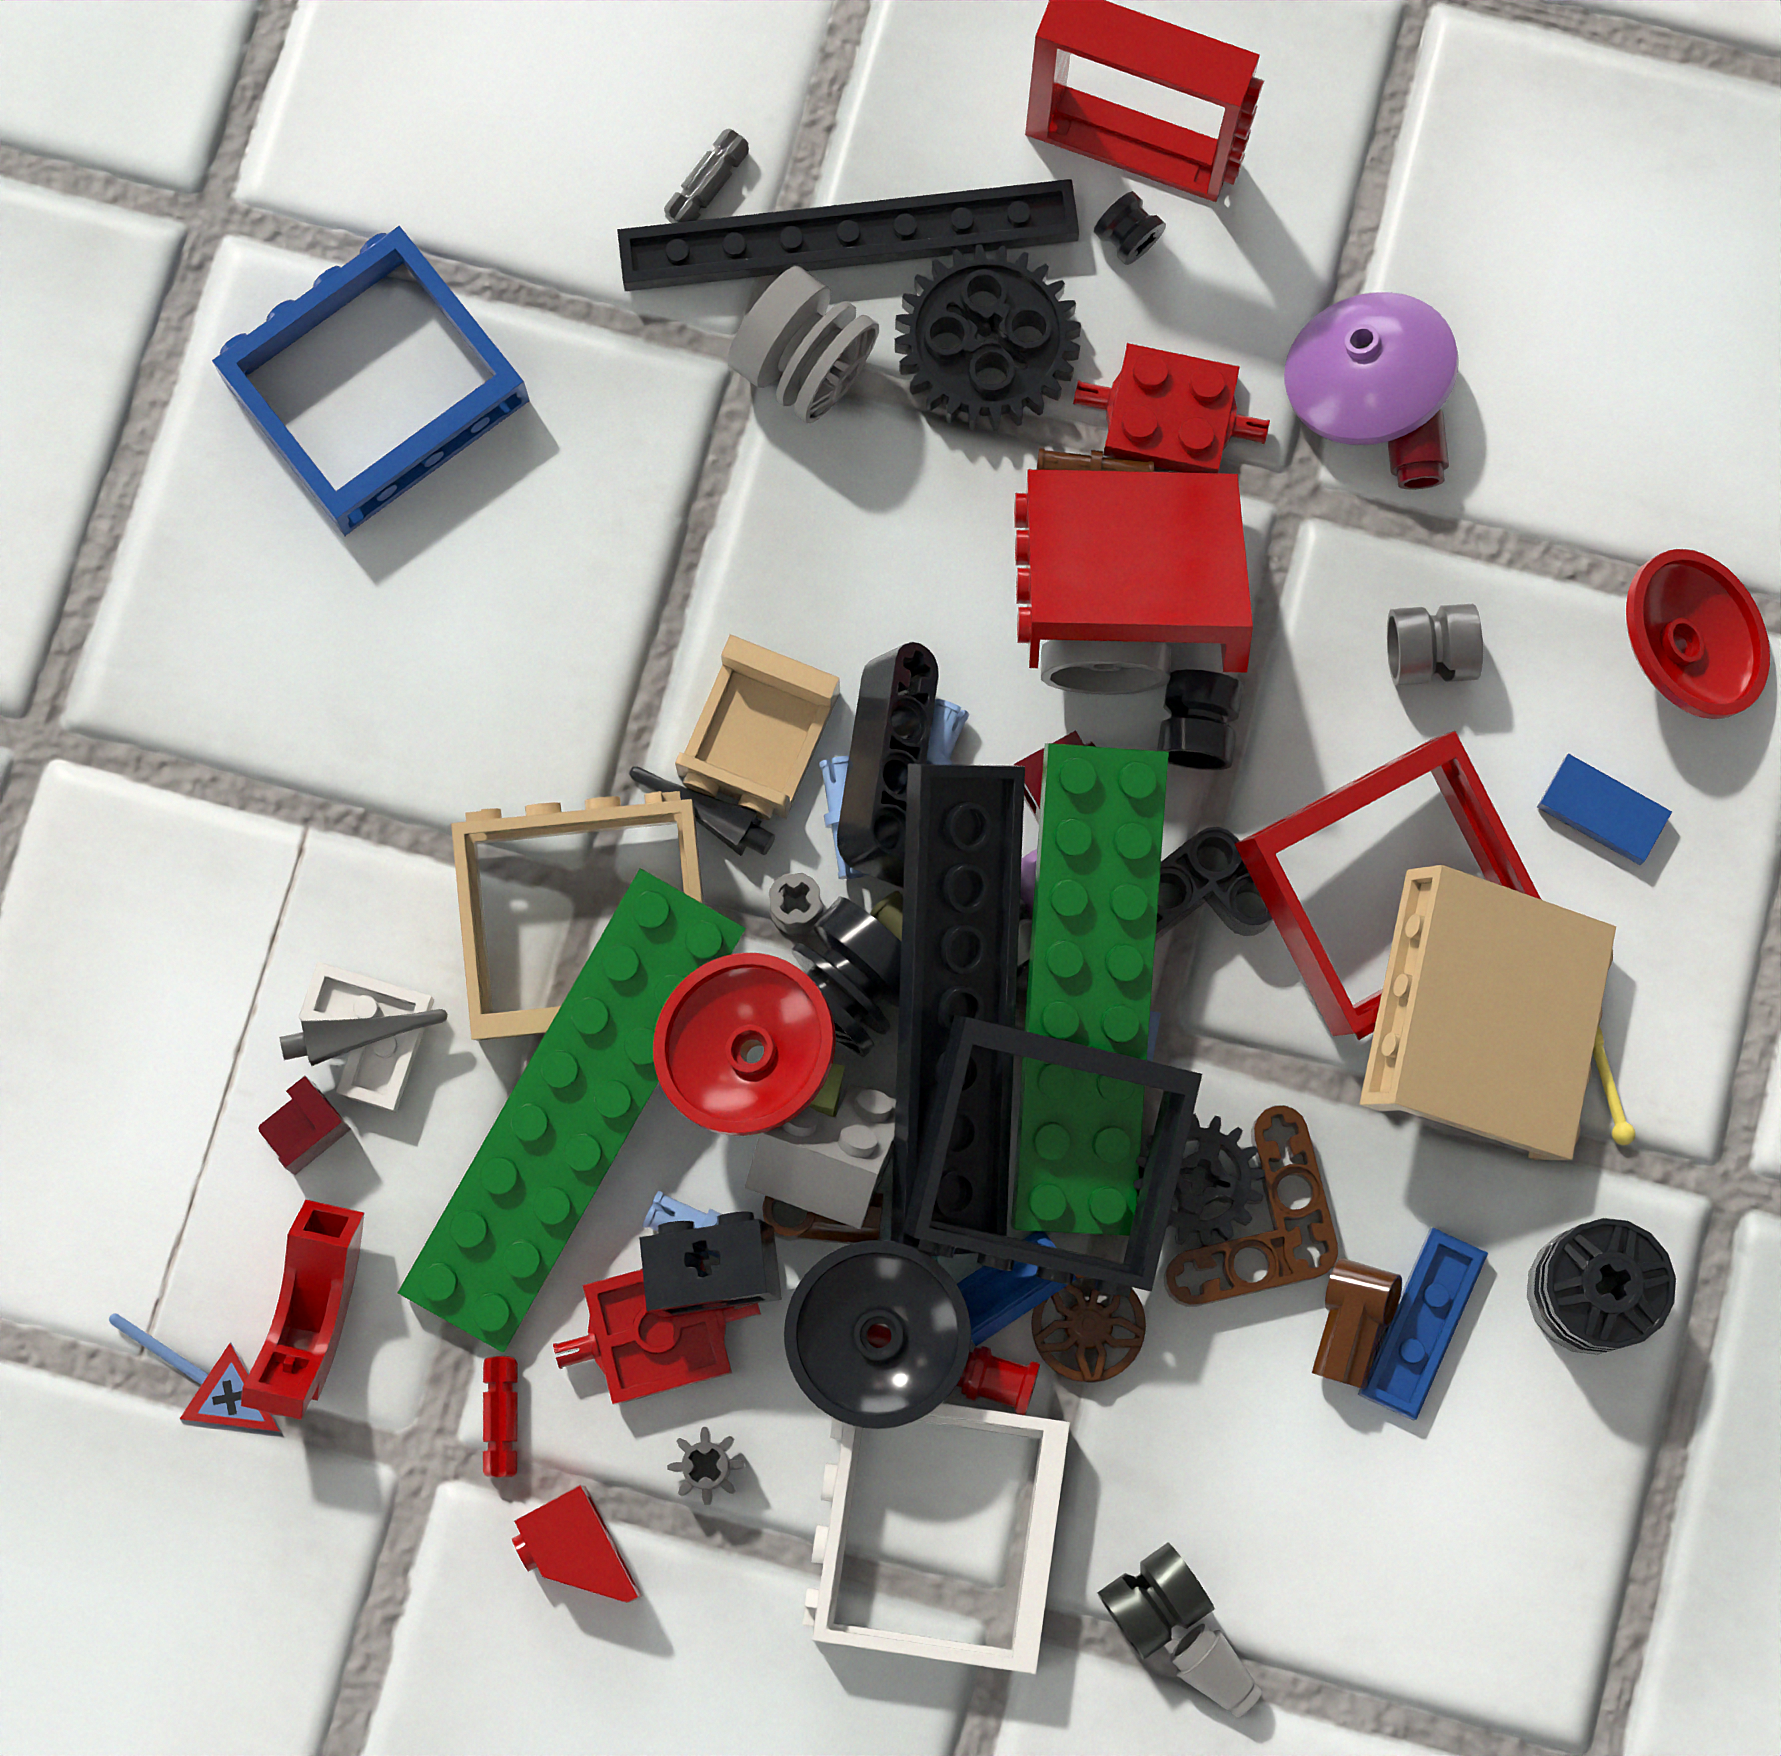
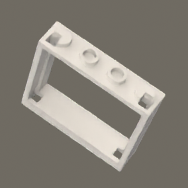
[802,1403,1070,1674]

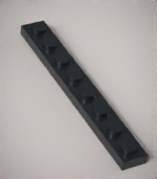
[617,179,1079,291]

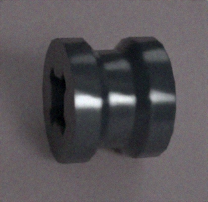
[1093,191,1166,265]

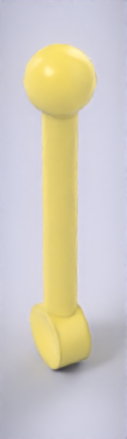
[1593,1026,1636,1146]

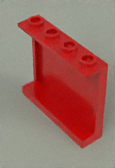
[1014,469,1253,673]

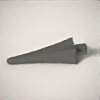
[279,1009,448,1066]

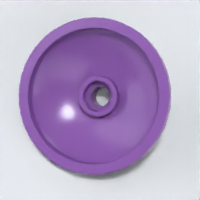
[1284,292,1459,445]

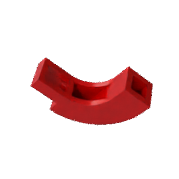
[241,1199,364,1420]

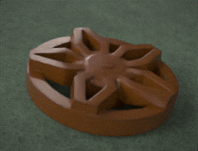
[1031,1274,1146,1383]

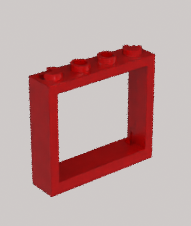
[1025,0,1265,202]
[1235,731,1542,1040]

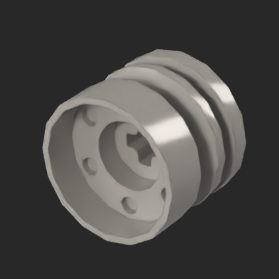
[727,266,879,423]

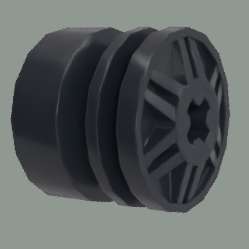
[791,896,902,1057]
[1527,1218,1676,1355]

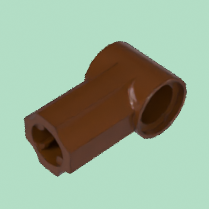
[762,1193,883,1244]
[1312,1258,1402,1389]

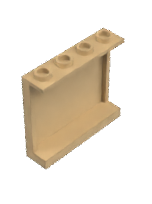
[1359,865,1616,1160]

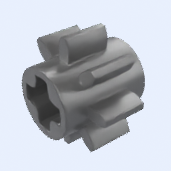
[667,1427,745,1505]

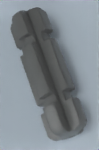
[664,129,749,223]

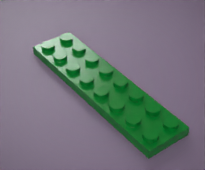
[1011,743,1169,1236]
[397,868,746,1353]

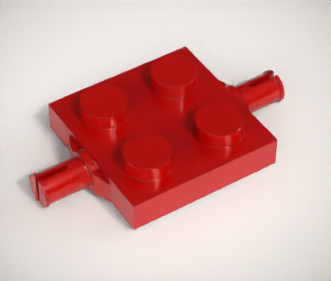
[1073,343,1270,473]
[553,1260,761,1405]

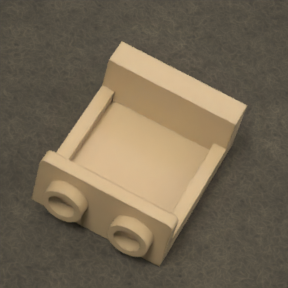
[675,634,840,820]

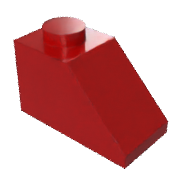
[512,1485,642,1603]

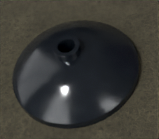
[784,1240,971,1429]

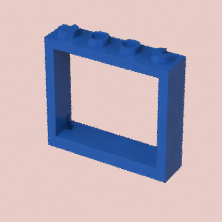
[212,226,530,536]

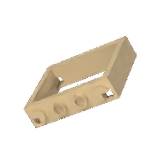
[451,791,704,1041]

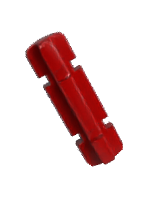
[483,1356,518,1478]

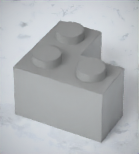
[745,1084,896,1230]

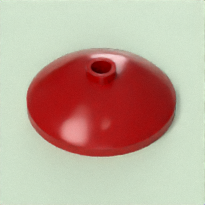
[1626,549,1770,719]
[653,953,836,1136]

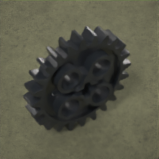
[894,245,1081,431]

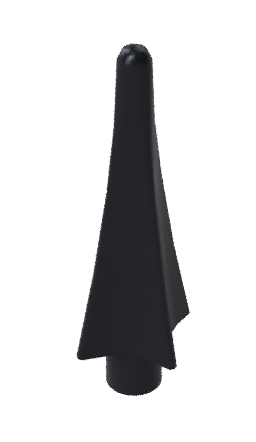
[629,766,775,856]

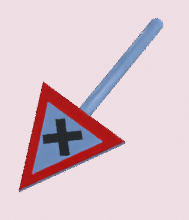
[109,1313,281,1432]

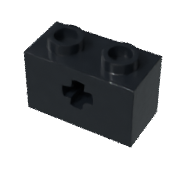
[639,1211,782,1317]

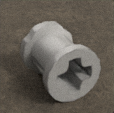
[769,873,823,936]

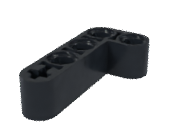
[837,642,939,888]
[1155,827,1273,942]

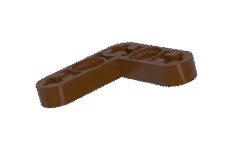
[1164,1105,1338,1307]

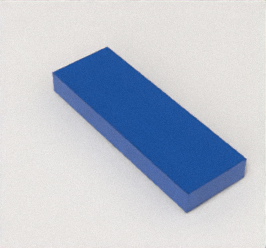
[1357,1227,1488,1421]

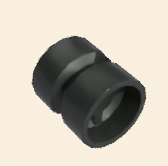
[1097,1542,1215,1660]

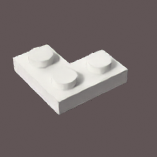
[298,961,434,1113]

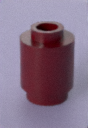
[1387,409,1449,490]

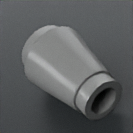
[1170,1624,1262,1717]

